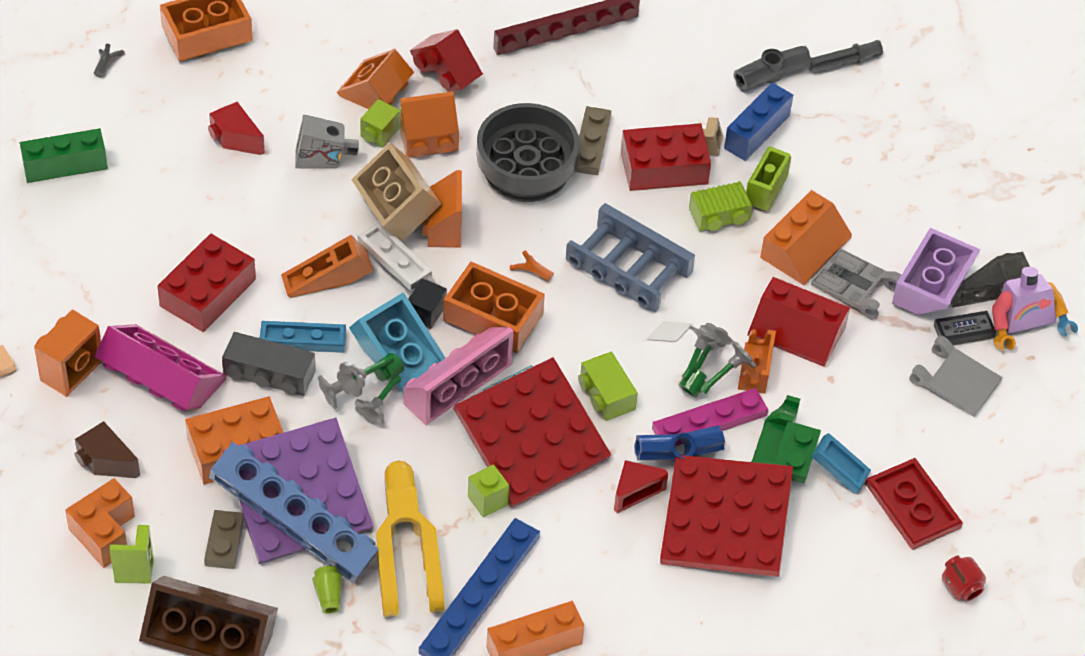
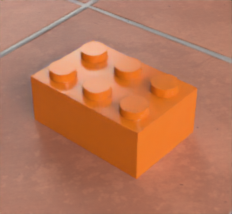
[160,0,253,62]
[443,261,545,353]
[185,396,284,485]

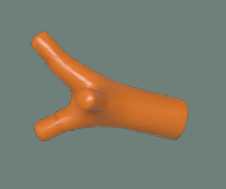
[509,250,554,282]

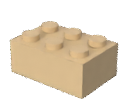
[351,142,442,242]

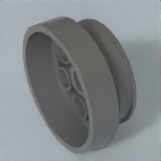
[476,103,580,202]

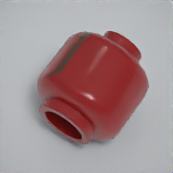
[941,555,986,601]

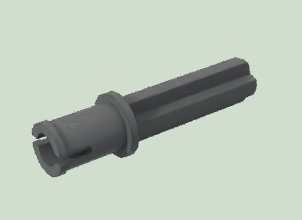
[809,40,883,73]

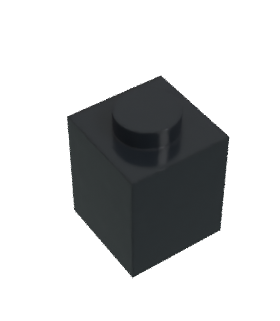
[408,278,447,329]

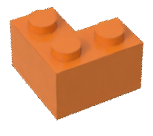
[65,478,135,568]

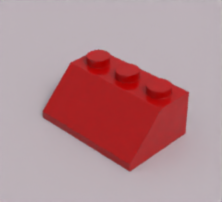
[747,277,850,367]

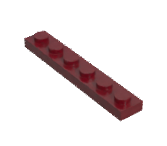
[493,0,640,55]

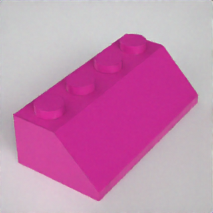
[95,324,227,411]

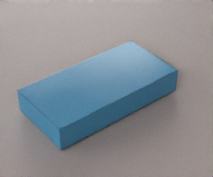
[811,433,871,493]

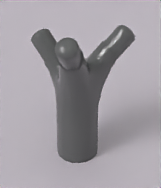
[93,43,125,78]

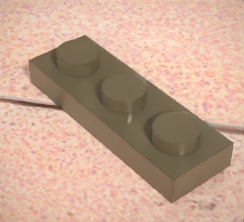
[575,106,612,175]

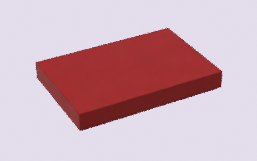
[865,458,963,550]

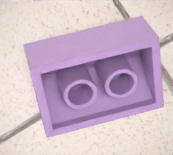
[892,227,980,314]

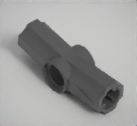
[733,45,812,91]

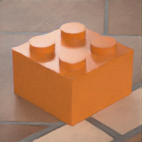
[34,309,103,397]

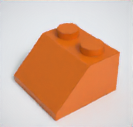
[336,49,414,109]
[400,91,459,157]
[423,170,462,248]

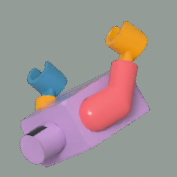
[992,267,1078,351]

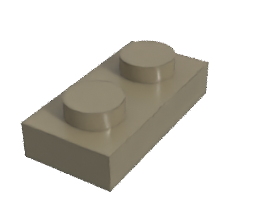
[204,510,244,569]

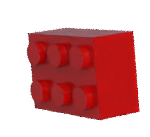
[621,123,711,191]
[157,233,256,333]

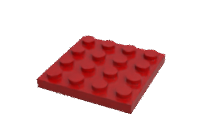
[453,357,612,508]
[660,455,793,577]

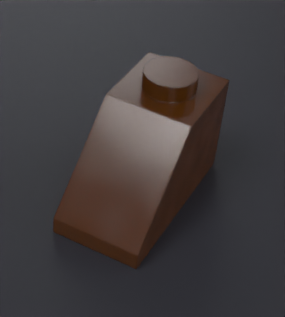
[74,421,140,479]

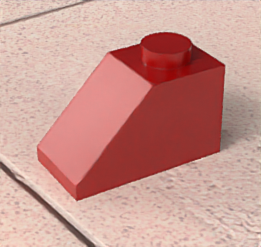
[208,101,265,155]

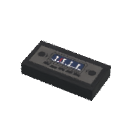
[933,311,996,345]

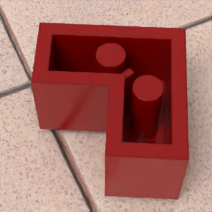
[409,29,483,92]

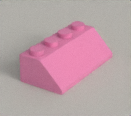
[403,327,513,425]

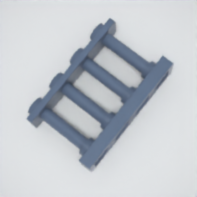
[565,203,695,312]

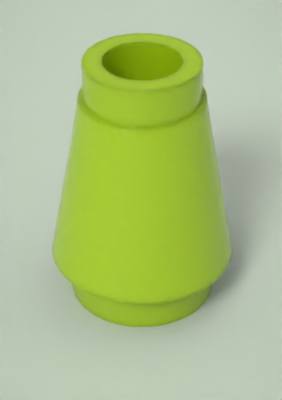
[312,566,342,614]

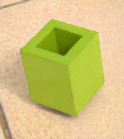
[360,99,400,148]
[467,464,509,518]

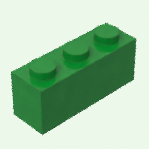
[19,128,108,183]

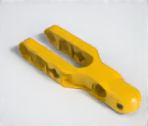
[376,460,445,617]

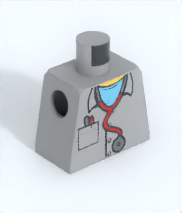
[295,114,359,169]

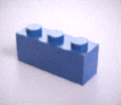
[724,82,794,161]

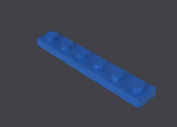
[418,518,540,656]

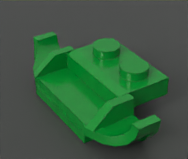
[751,395,821,484]

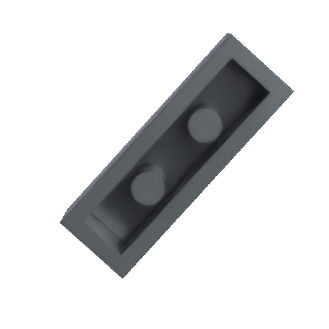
[222,331,316,396]

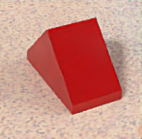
[614,460,669,514]

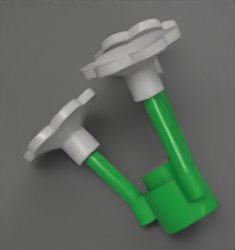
[678,322,757,397]
[318,353,404,426]

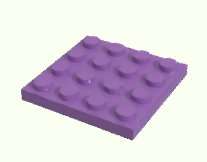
[222,417,374,564]

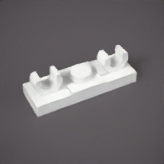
[357,221,432,292]

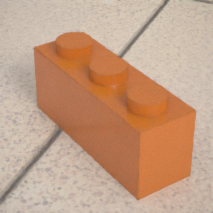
[486,600,584,656]

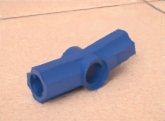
[634,425,725,461]

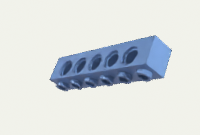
[209,442,378,584]

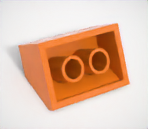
[760,190,852,286]

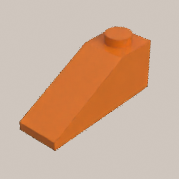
[281,235,374,298]

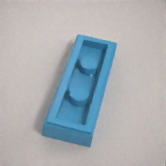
[259,320,346,353]

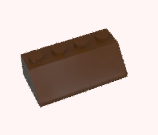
[139,575,278,656]

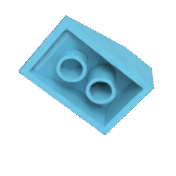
[349,292,445,393]

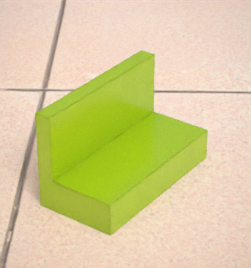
[110,525,154,584]

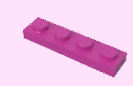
[652,388,768,447]

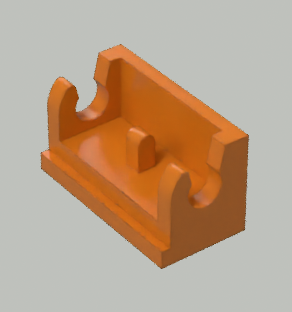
[738,329,776,394]

